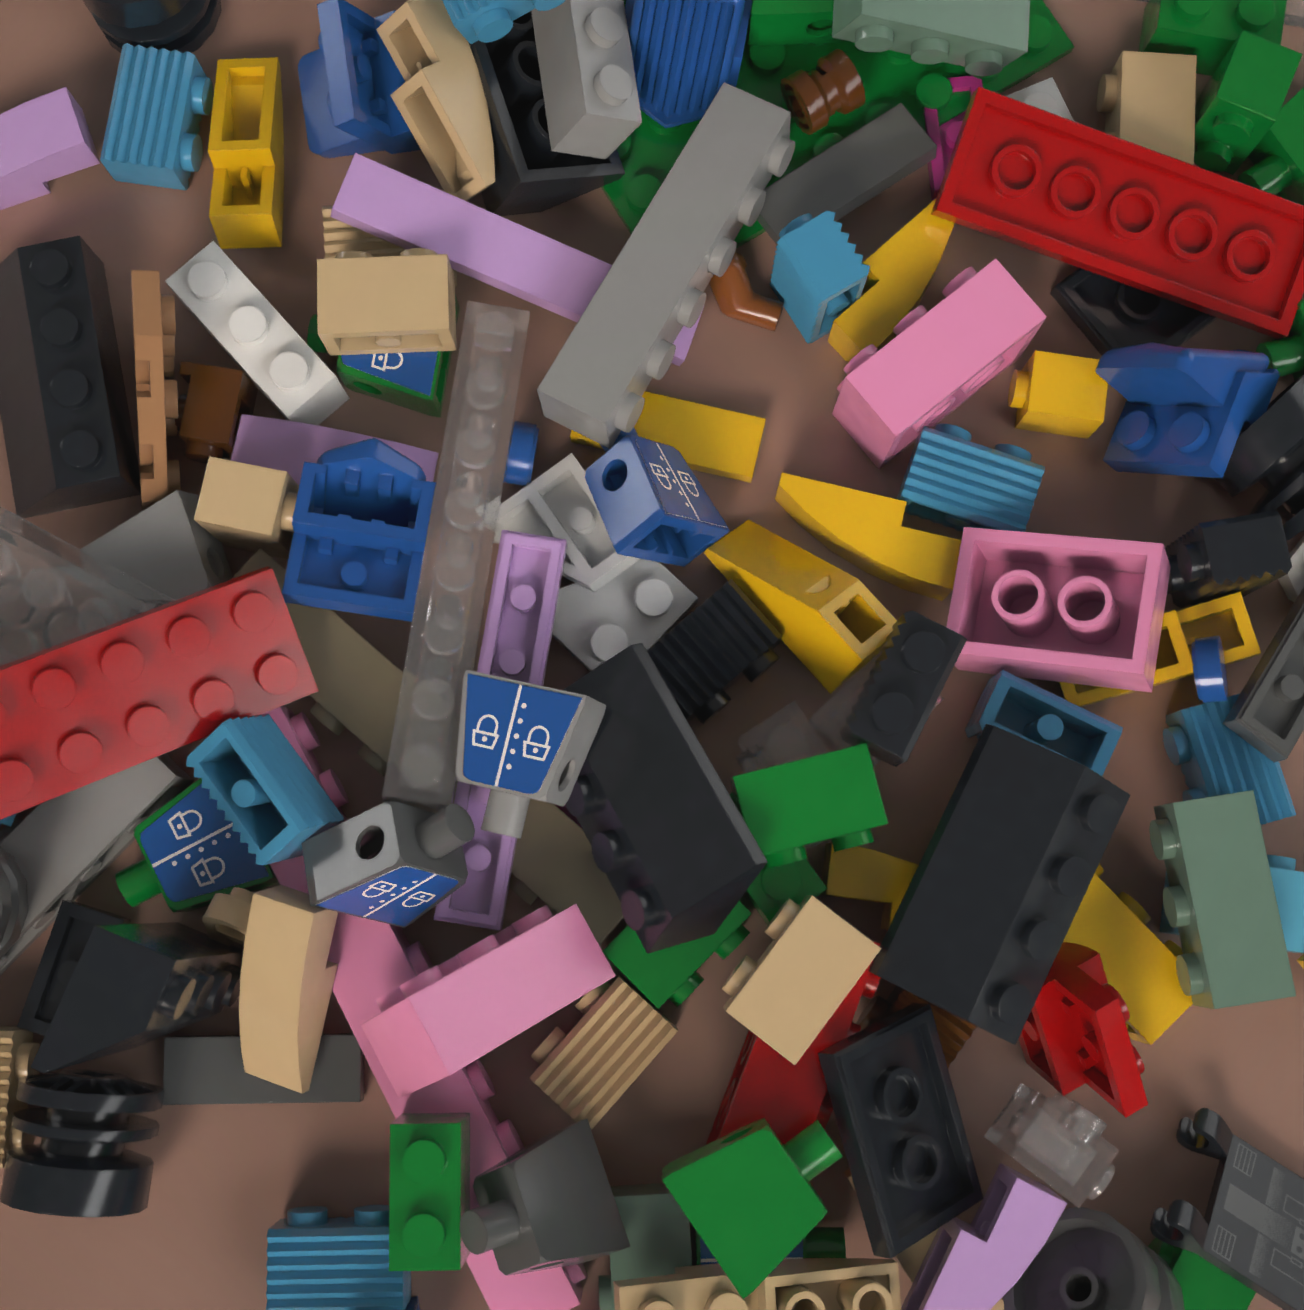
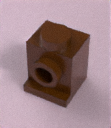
[175,361,258,464]

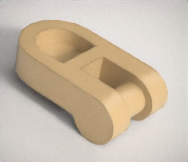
[202,887,253,946]

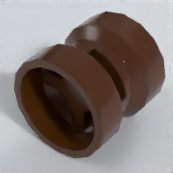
[780,48,866,135]

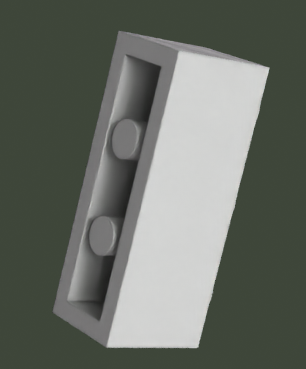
[165,240,350,425]

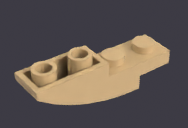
[613,1258,902,1310]

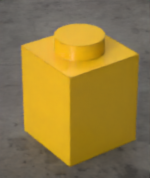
[1008,350,1108,439]

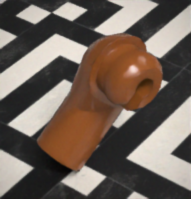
[709,251,784,332]

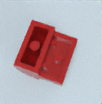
[1019,942,1148,1118]

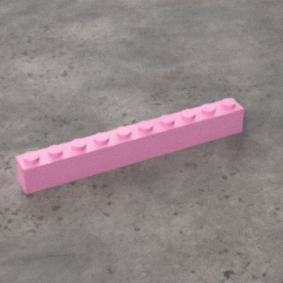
[255,705,587,1310]

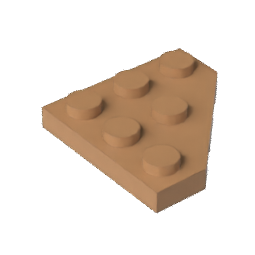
[131,270,180,511]

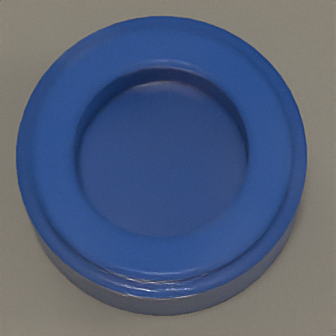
[505,421,539,486]
[1192,636,1228,703]

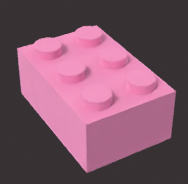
[832,259,1047,469]
[946,527,1171,693]
[361,904,616,1098]

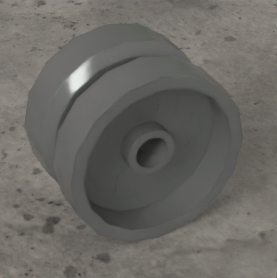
[1003,1206,1185,1310]

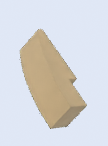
[376,0,495,201]
[239,885,338,1094]

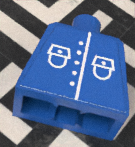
[585,427,730,567]

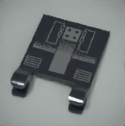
[1150,1108,1304,1310]

